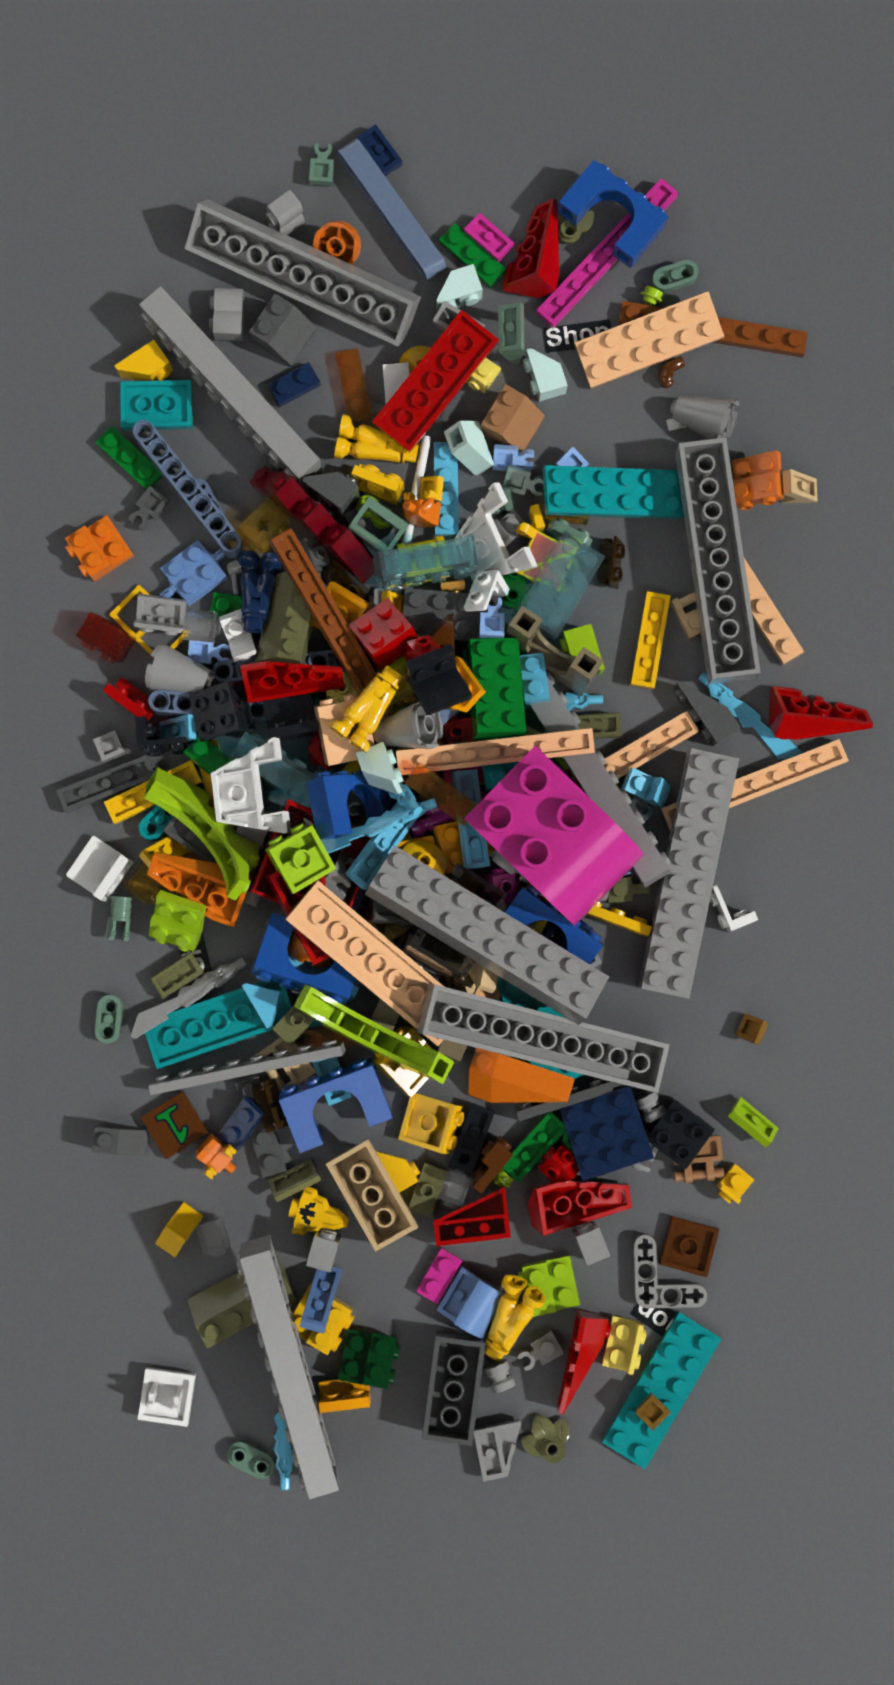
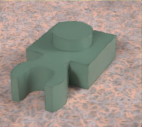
[309,143,334,186]
[502,464,543,496]

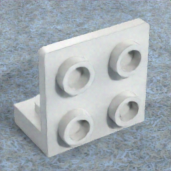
[66,836,134,902]

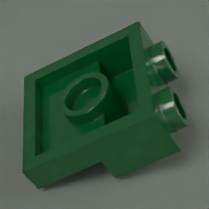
[338,1329,401,1390]

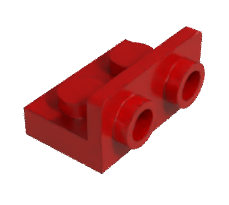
[103,677,159,720]

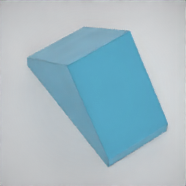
[242,983,282,1029]

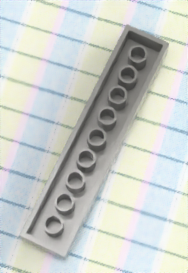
[185,199,421,346]
[139,286,323,490]
[675,437,761,685]
[638,748,739,999]
[365,845,609,1025]
[417,983,670,1093]
[236,1235,339,1499]

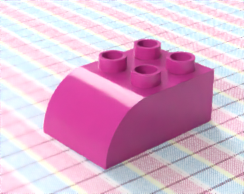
[464,746,644,926]

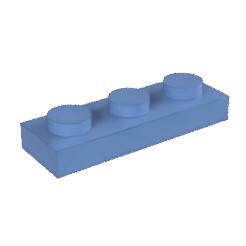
[299,1267,342,1334]

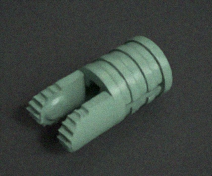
[107,896,133,941]

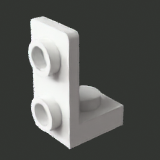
[464,570,510,612]
[219,609,257,662]
[710,884,758,932]

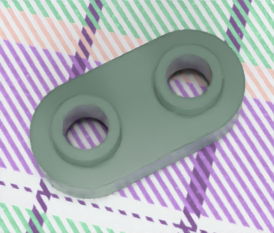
[652,260,698,293]
[546,518,593,550]
[95,995,123,1044]
[227,1440,275,1479]

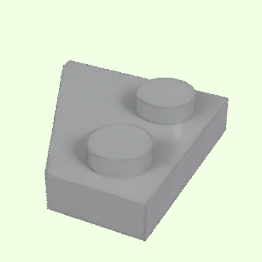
[474,1419,521,1482]

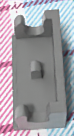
[325,847,356,900]

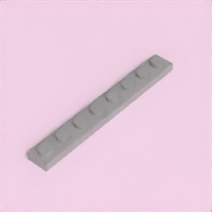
[148,1039,346,1095]

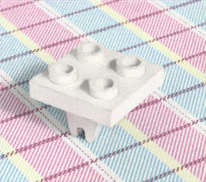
[138,1367,196,1427]

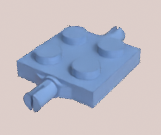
[158,540,228,607]

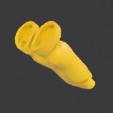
[334,414,419,464]
[328,665,403,753]
[484,1275,546,1362]

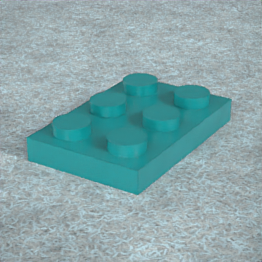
[120,380,193,430]

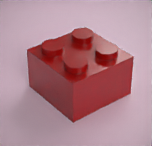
[348,598,418,671]

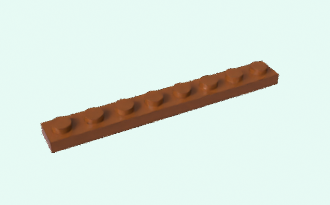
[618,301,808,358]
[269,528,377,695]

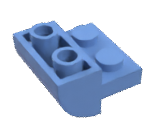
[436,1267,504,1338]

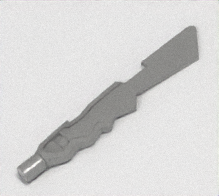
[131,958,247,1039]

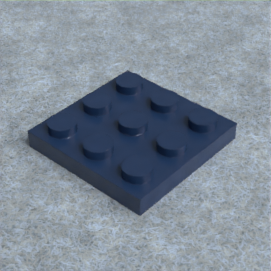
[560,1086,654,1181]

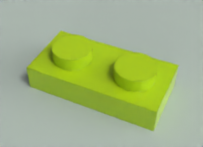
[728,1097,779,1148]

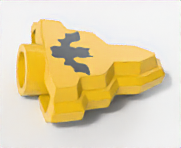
[288,1186,349,1236]

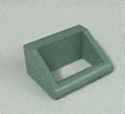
[498,302,524,364]
[347,496,409,556]

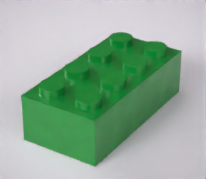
[466,638,526,741]

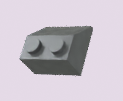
[249,294,316,367]
[302,472,360,522]

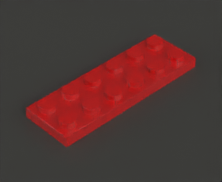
[372,309,499,453]

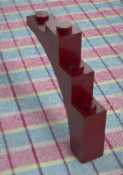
[249,466,380,584]

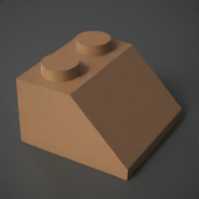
[481,384,545,452]

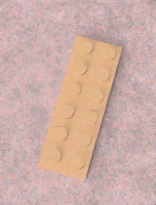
[574,291,724,389]

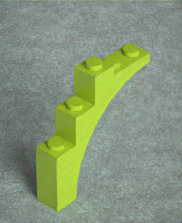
[144,767,260,901]
[293,984,454,1084]

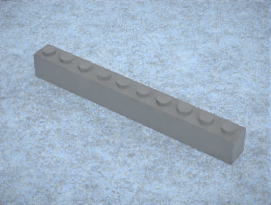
[522,671,671,888]

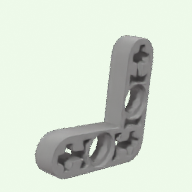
[633,1234,707,1308]

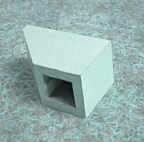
[436,264,483,312]
[523,348,568,402]
[444,421,494,475]
[356,742,404,794]

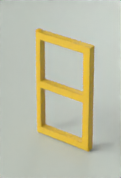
[109,585,190,658]

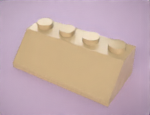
[326,1139,419,1252]

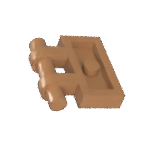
[672,1135,724,1183]

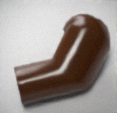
[658,356,685,388]

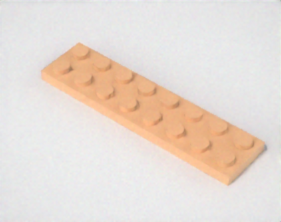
[285,880,444,1046]

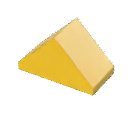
[155,1202,204,1257]

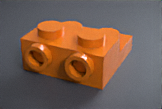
[732,450,784,510]
[65,515,134,582]

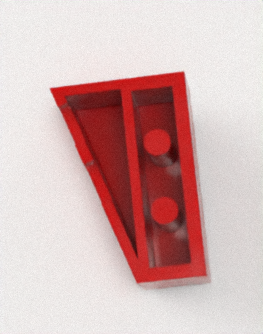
[433,1187,511,1247]

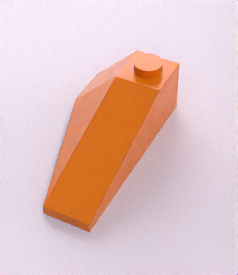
[147,853,254,928]
[468,1048,575,1103]

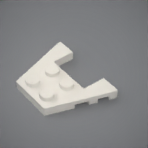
[454,483,538,581]
[211,737,291,834]

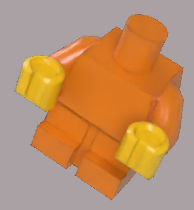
[402,490,441,528]
[195,1133,237,1180]

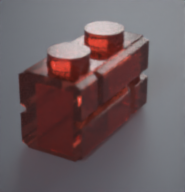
[76,612,136,664]

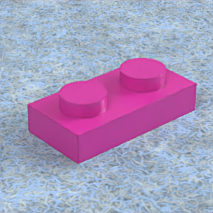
[464,213,514,262]
[416,1247,463,1305]

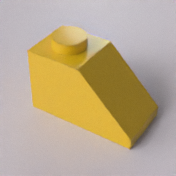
[114,340,173,381]
[375,1149,420,1193]

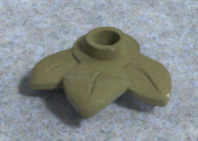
[557,210,595,244]
[521,1414,570,1463]

